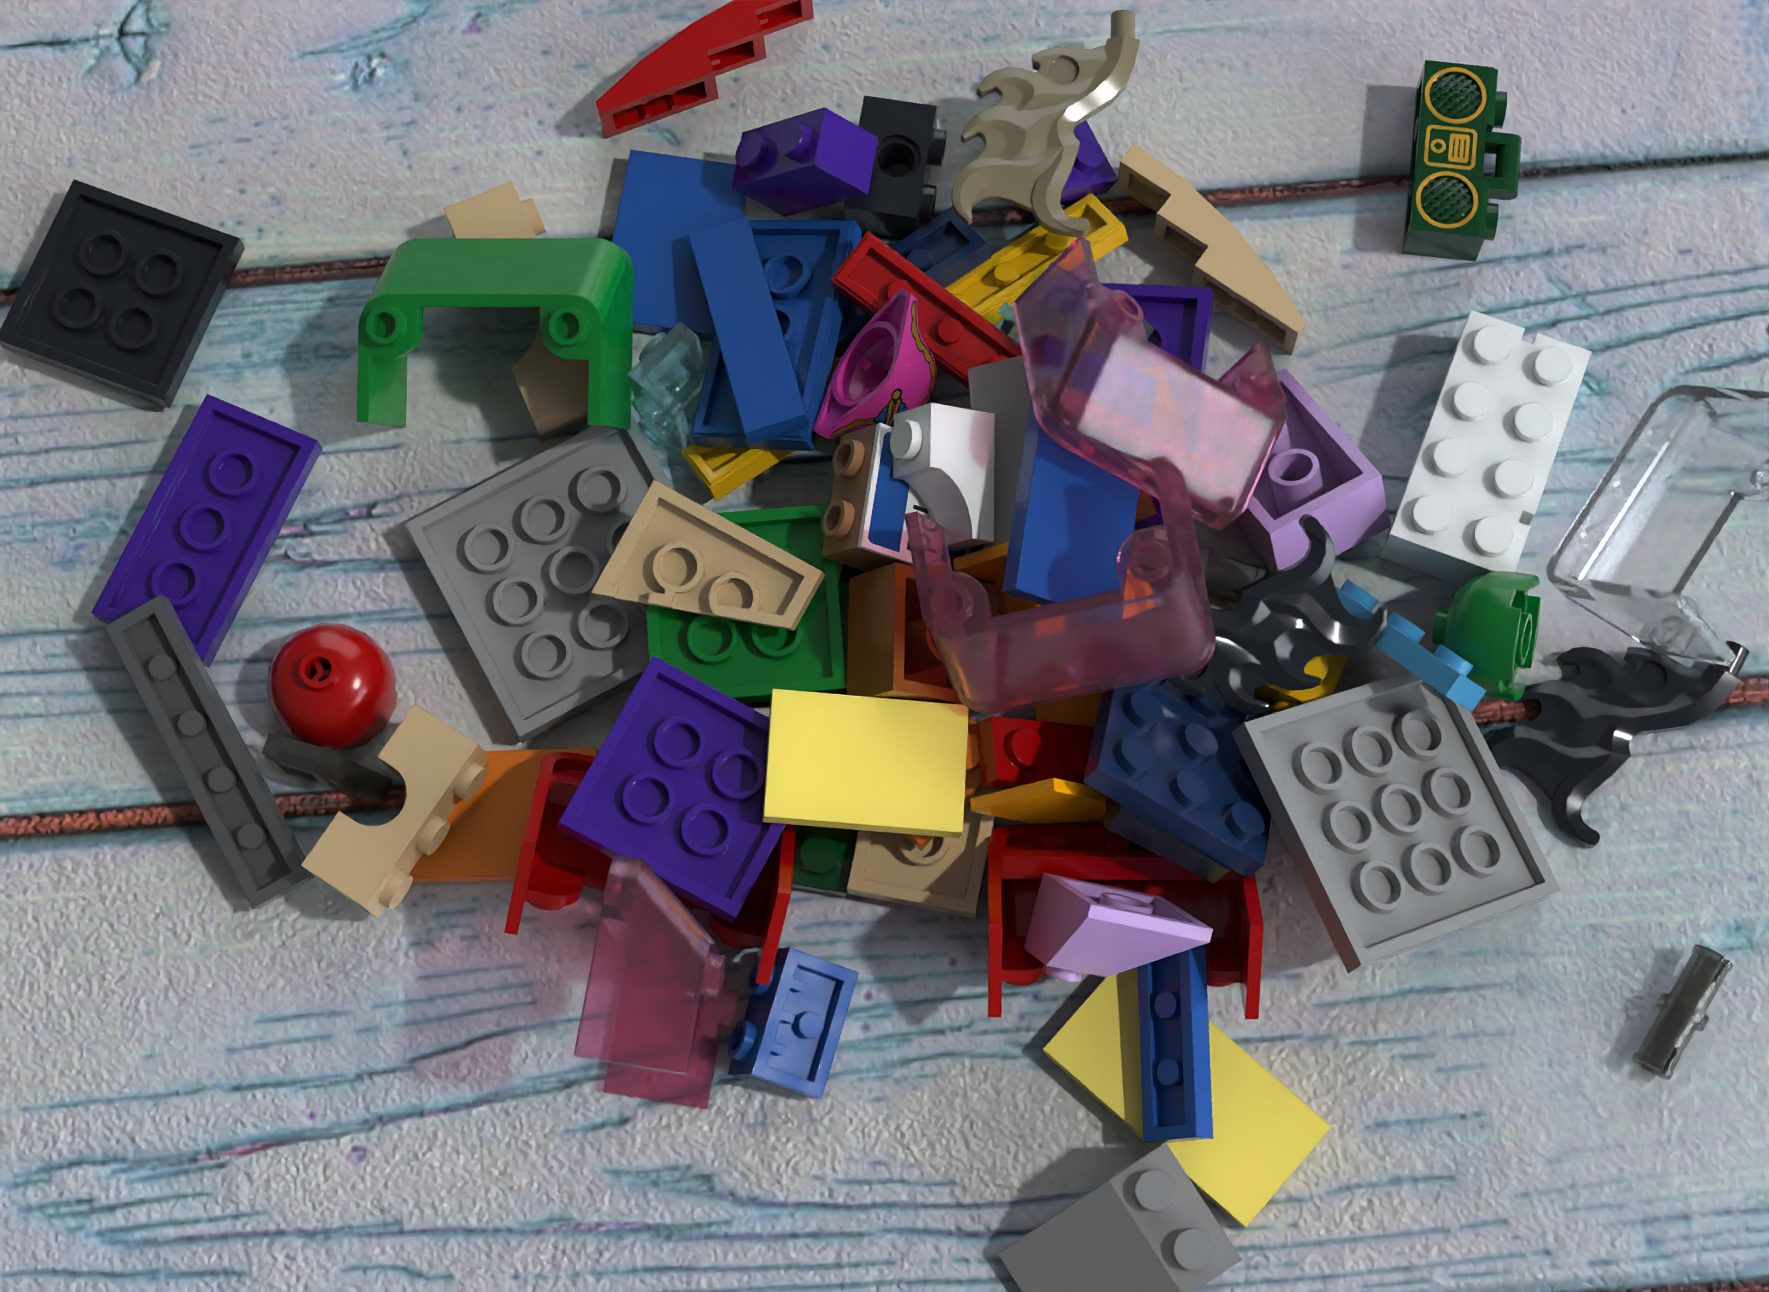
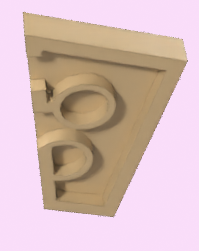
[591,480,825,631]

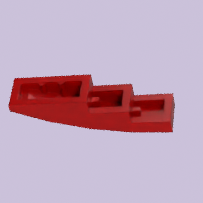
[596,0,814,139]

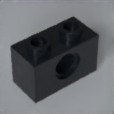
[843,95,947,240]

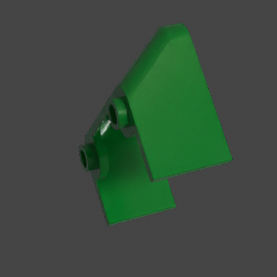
[357,238,634,430]

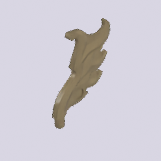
[951,10,1140,239]

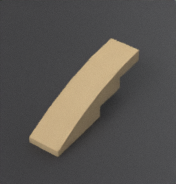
[1117,143,1305,356]

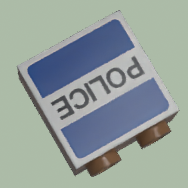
[822,423,971,578]

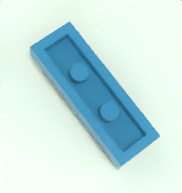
[1335,579,1487,712]

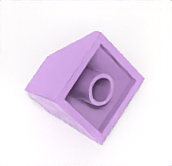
[1024,873,1213,982]

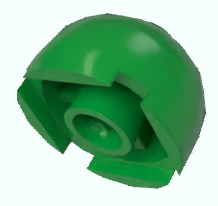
[1432,571,1541,702]

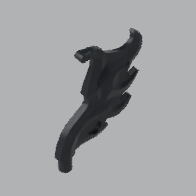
[1086,514,1387,714]
[1486,641,1749,848]

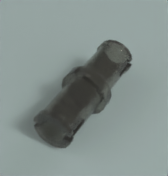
[1631,944,1734,1080]

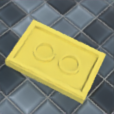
[762,689,969,838]

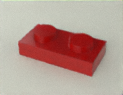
[977,716,1095,789]

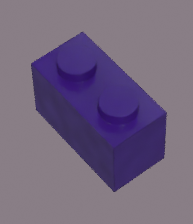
[731,107,878,217]

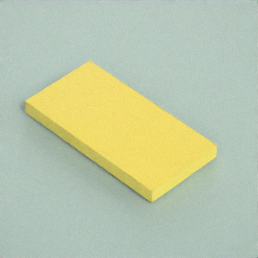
[1042,967,1332,1229]

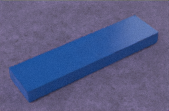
[688,215,810,444]

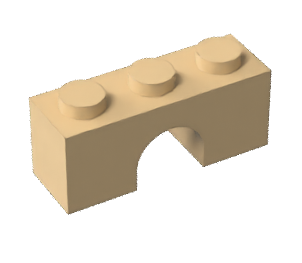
[301,703,489,919]

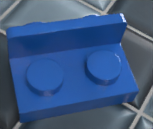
[728,947,859,1099]

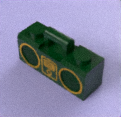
[1402,60,1522,262]

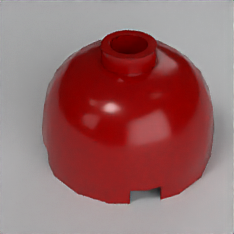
[266,623,397,753]

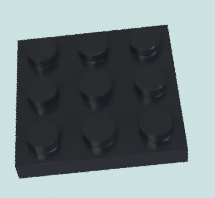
[0,179,245,409]

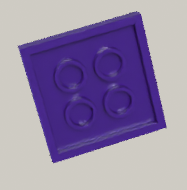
[557,655,786,923]

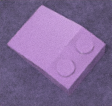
[1195,368,1391,573]

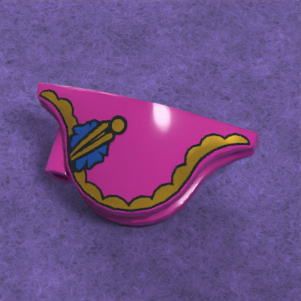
[813,288,937,439]

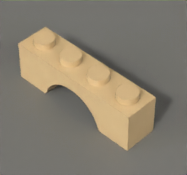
[443,181,589,443]

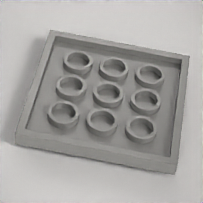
[405,413,675,743]
[1232,671,1561,974]

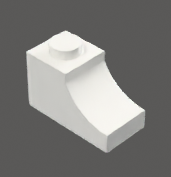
[890,403,995,551]

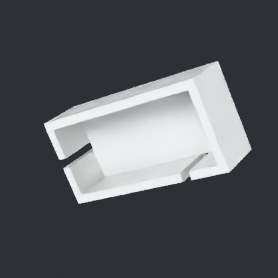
[1380,310,1592,586]

